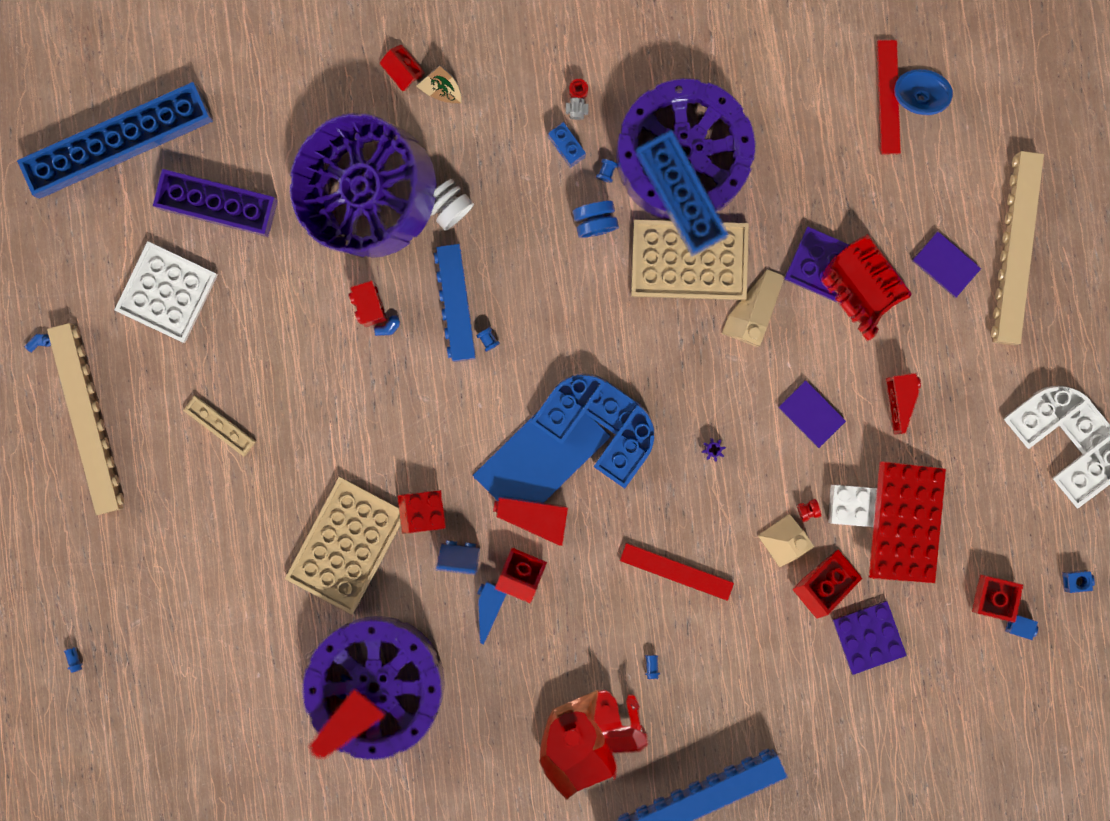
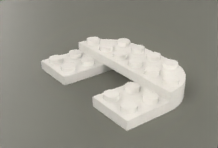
[1003,386,1110,509]

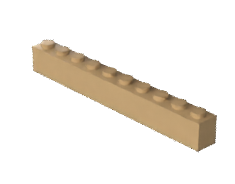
[991,151,1044,345]
[47,323,124,515]

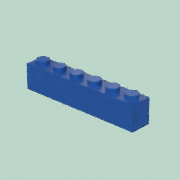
[434,244,476,362]

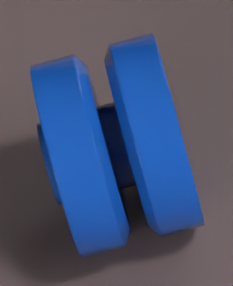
[572,201,619,238]

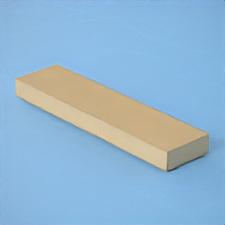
[183,395,257,457]

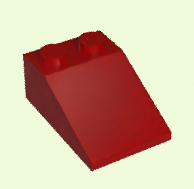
[886,373,921,435]
[792,549,863,619]

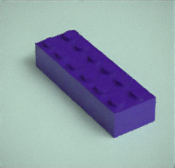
[153,169,278,237]

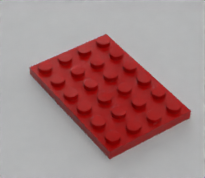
[869,461,946,583]

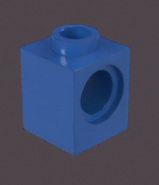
[1062,570,1095,593]
[1005,615,1038,640]

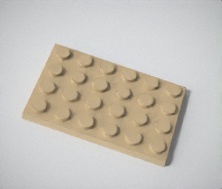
[631,220,749,300]
[285,477,401,615]

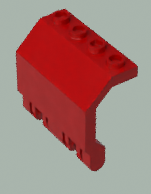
[821,234,912,341]

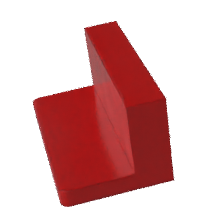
[380,44,425,91]

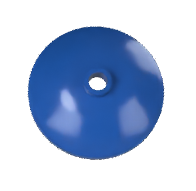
[894,69,953,115]

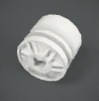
[431,179,474,230]

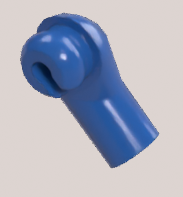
[374,315,400,336]
[24,334,51,353]

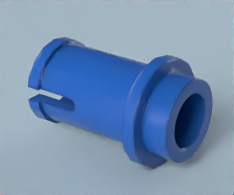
[64,647,83,673]
[645,655,660,679]

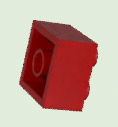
[348,280,388,327]
[397,490,446,534]
[495,548,547,604]
[972,574,1024,622]

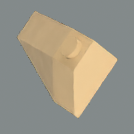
[722,269,785,347]

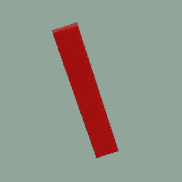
[877,40,901,155]
[619,543,734,601]

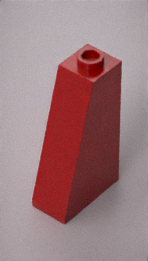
[493,497,568,546]
[308,688,386,759]

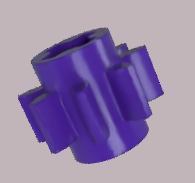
[701,438,726,462]

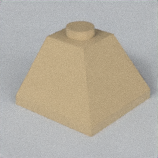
[758,514,814,567]

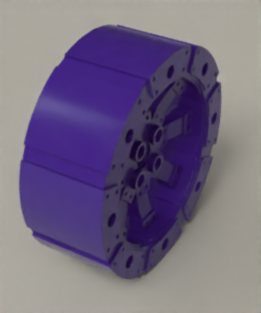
[616,79,755,221]
[290,114,436,258]
[303,616,445,760]

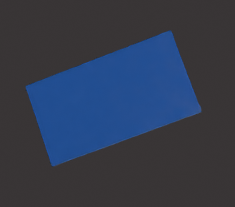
[473,412,610,503]

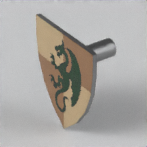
[416,65,462,103]

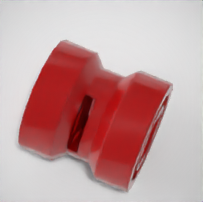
[569,79,588,99]
[797,499,822,523]

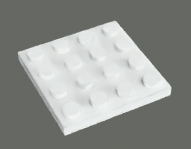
[115,241,218,343]

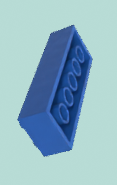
[636,131,728,257]

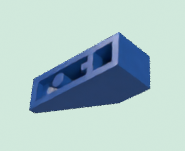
[477,581,506,645]

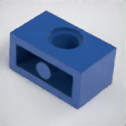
[548,122,586,168]

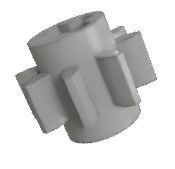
[566,98,589,120]

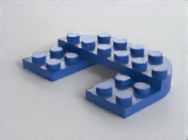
[531,374,654,489]

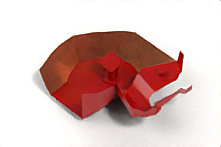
[539,690,648,800]

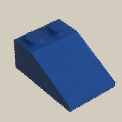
[436,540,480,574]

